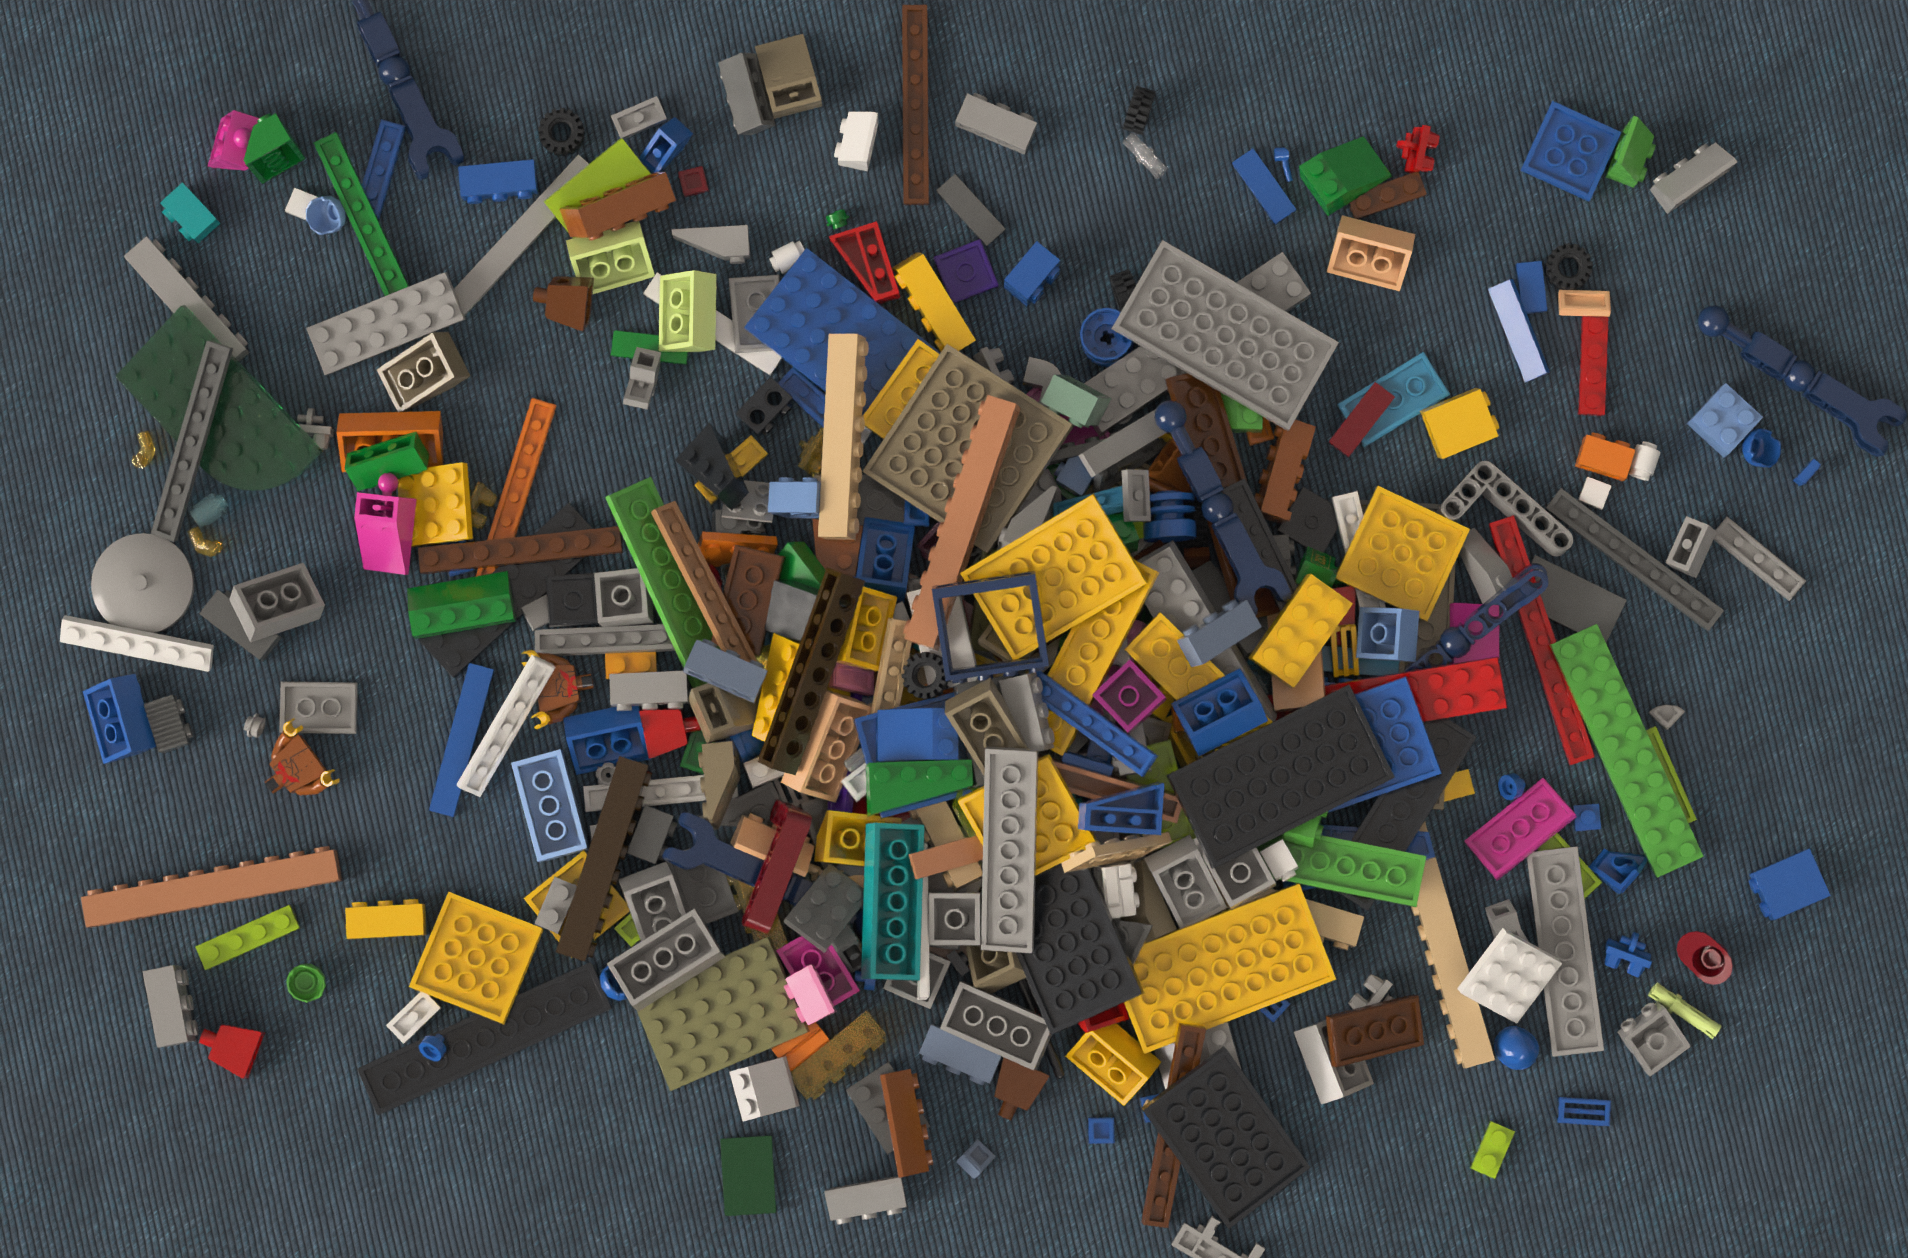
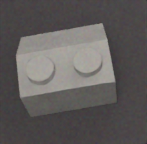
[729,1056,800,1121]

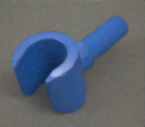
[1274,148,1293,182]

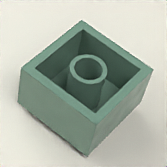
[1041,374,1112,428]

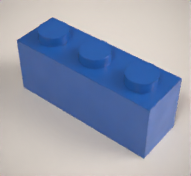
[458,159,539,204]

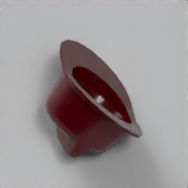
[1677,931,1733,985]

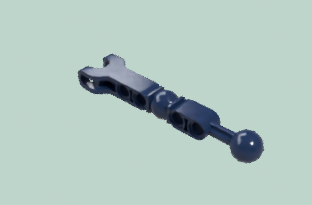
[352,0,464,180]
[1698,305,1907,457]
[1154,400,1292,616]
[1404,563,1549,672]
[662,813,863,938]

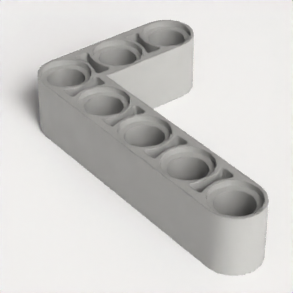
[1437,461,1573,557]

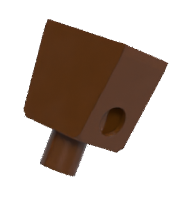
[533,276,594,331]
[994,1058,1049,1121]

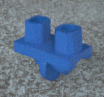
[1604,932,1652,978]

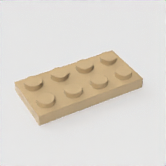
[1061,832,1172,873]

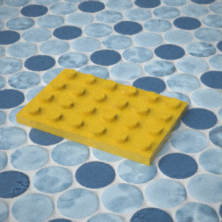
[960,493,1147,660]

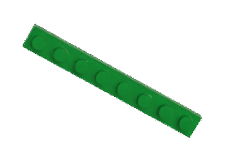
[314,132,409,296]

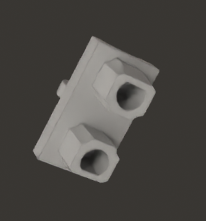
[973,347,1014,384]
[285,408,334,450]
[1348,974,1393,1009]

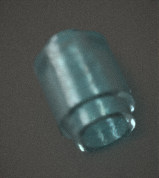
[189,492,229,528]

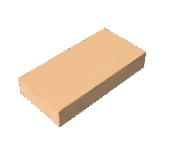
[1558,290,1611,317]

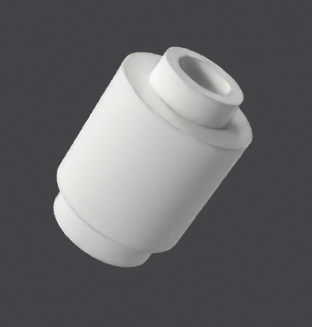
[769,241,804,274]
[1629,441,1661,481]

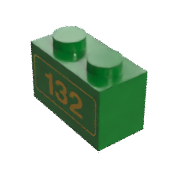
[1295,547,1338,588]

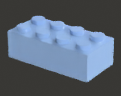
[511,749,589,863]

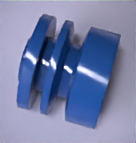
[1080,308,1134,367]
[1143,491,1197,543]

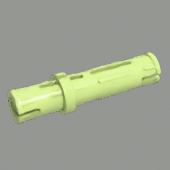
[1648,982,1721,1039]

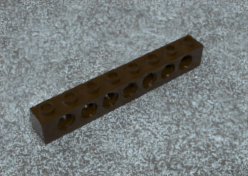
[758,567,865,776]

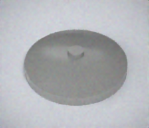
[91,533,195,634]

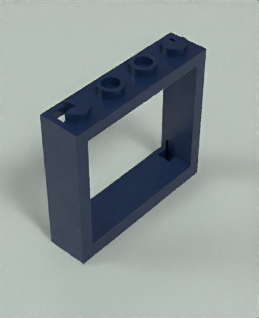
[932,571,1049,684]

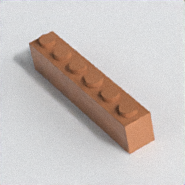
[1038,754,1182,823]

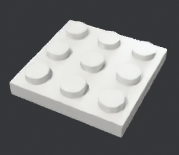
[1457,928,1562,1024]

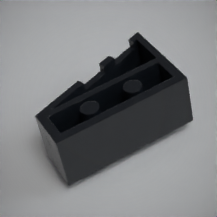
[675,423,749,511]

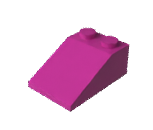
[776,936,860,1006]

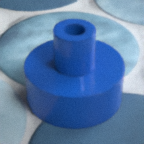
[1498,773,1525,800]
[854,971,876,991]
[419,1034,446,1061]

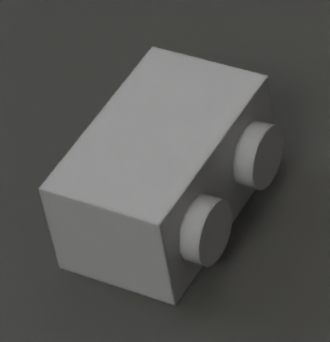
[1665,516,1717,578]

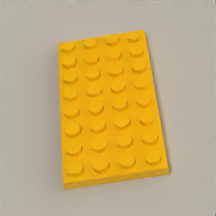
[1124,883,1336,1054]

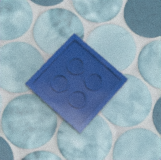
[1521,101,1621,202]

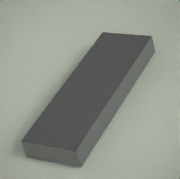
[936,174,1006,247]

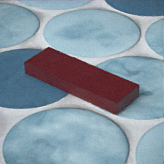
[1328,382,1395,457]

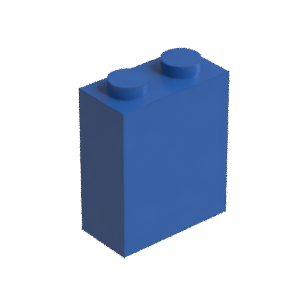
[1748,849,1831,920]

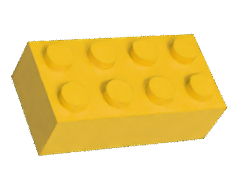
[1248,574,1353,688]

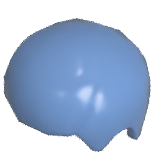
[306,195,346,235]

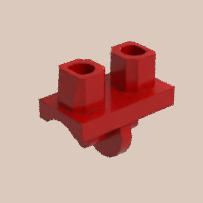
[1396,125,1440,173]

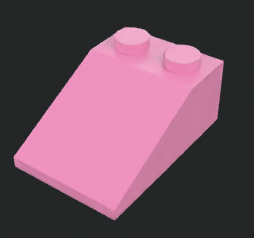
[784,964,837,1025]

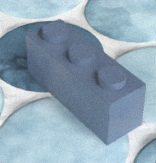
[1176,599,1262,667]
[683,639,768,703]
[919,1023,1001,1085]

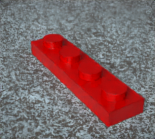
[1578,316,1608,416]

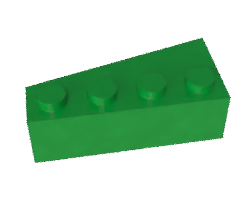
[865,760,973,817]

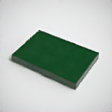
[720,1135,776,1216]

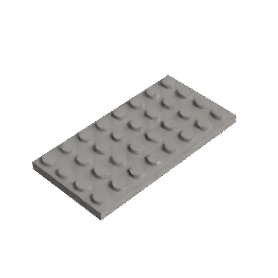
[1111,240,1339,431]

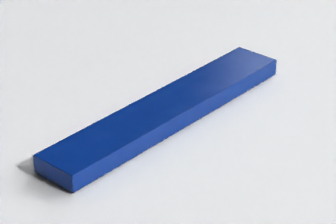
[429,663,495,817]
[1028,671,1158,777]

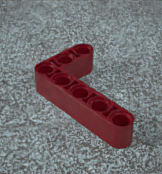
[742,800,812,934]

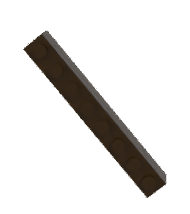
[556,756,653,962]

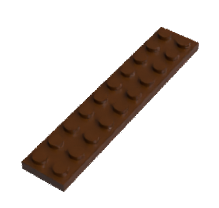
[1165,373,1280,619]

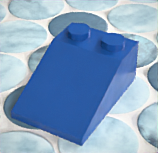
[856,517,915,604]
[877,708,958,762]

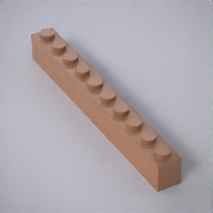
[903,395,1021,651]
[81,846,342,928]

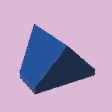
[1589,849,1648,894]

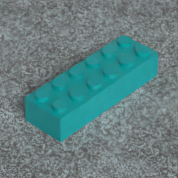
[861,823,924,980]

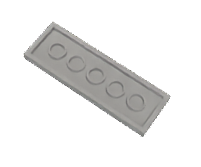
[306,272,466,375]

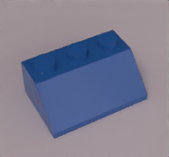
[1171,668,1268,756]
[83,674,156,764]
[563,706,651,775]

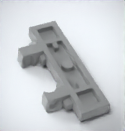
[1171,1216,1265,1258]

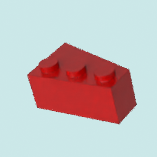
[828,221,901,304]

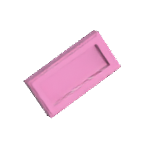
[828,662,874,696]

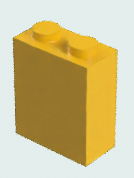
[1420,388,1499,459]

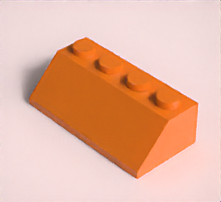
[337,411,443,472]

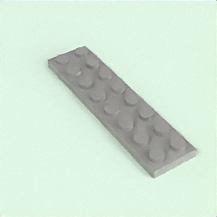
[981,746,1038,953]
[1527,847,1604,1057]

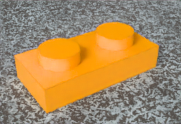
[605,652,657,680]

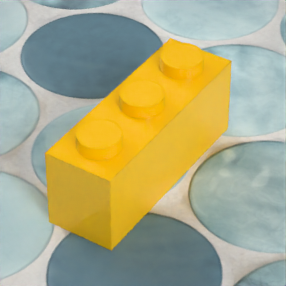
[345,899,427,939]

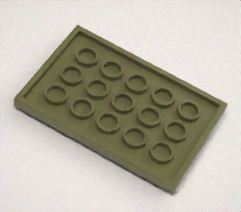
[637,936,810,1091]

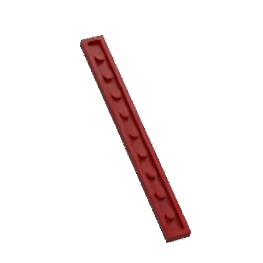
[1488,515,1595,765]

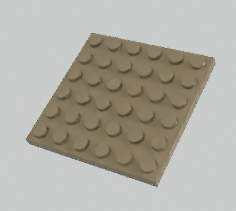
[862,344,1074,554]

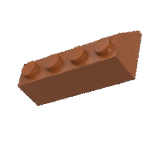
[880,1069,933,1178]

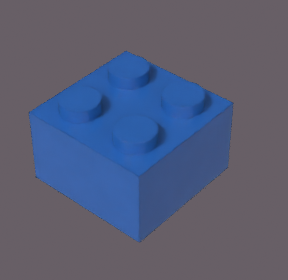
[1004,241,1061,307]

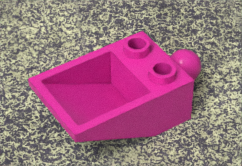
[208,110,259,170]
[354,473,416,575]

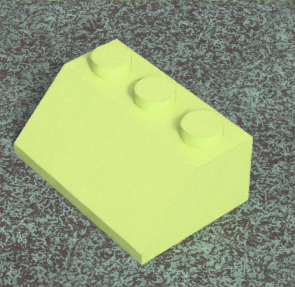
[566,221,655,294]
[659,270,717,352]

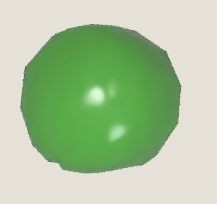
[286,963,326,1003]

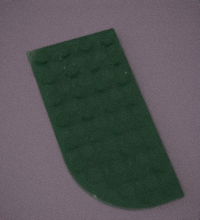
[115,305,323,491]

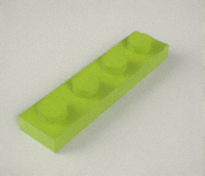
[195,905,300,970]

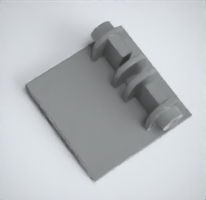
[721,480,773,523]

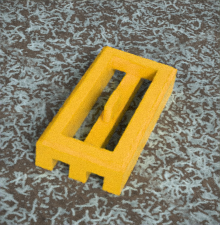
[1330,624,1359,678]

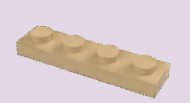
[870,618,912,714]

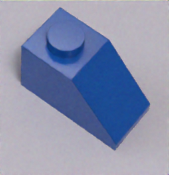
[638,117,693,174]

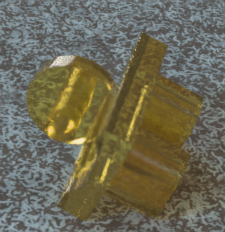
[798,427,824,477]
[469,481,498,529]

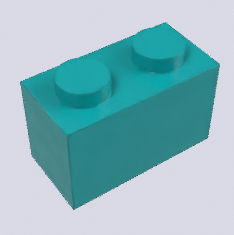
[160,182,220,243]

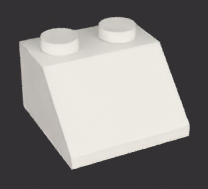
[834,112,879,171]

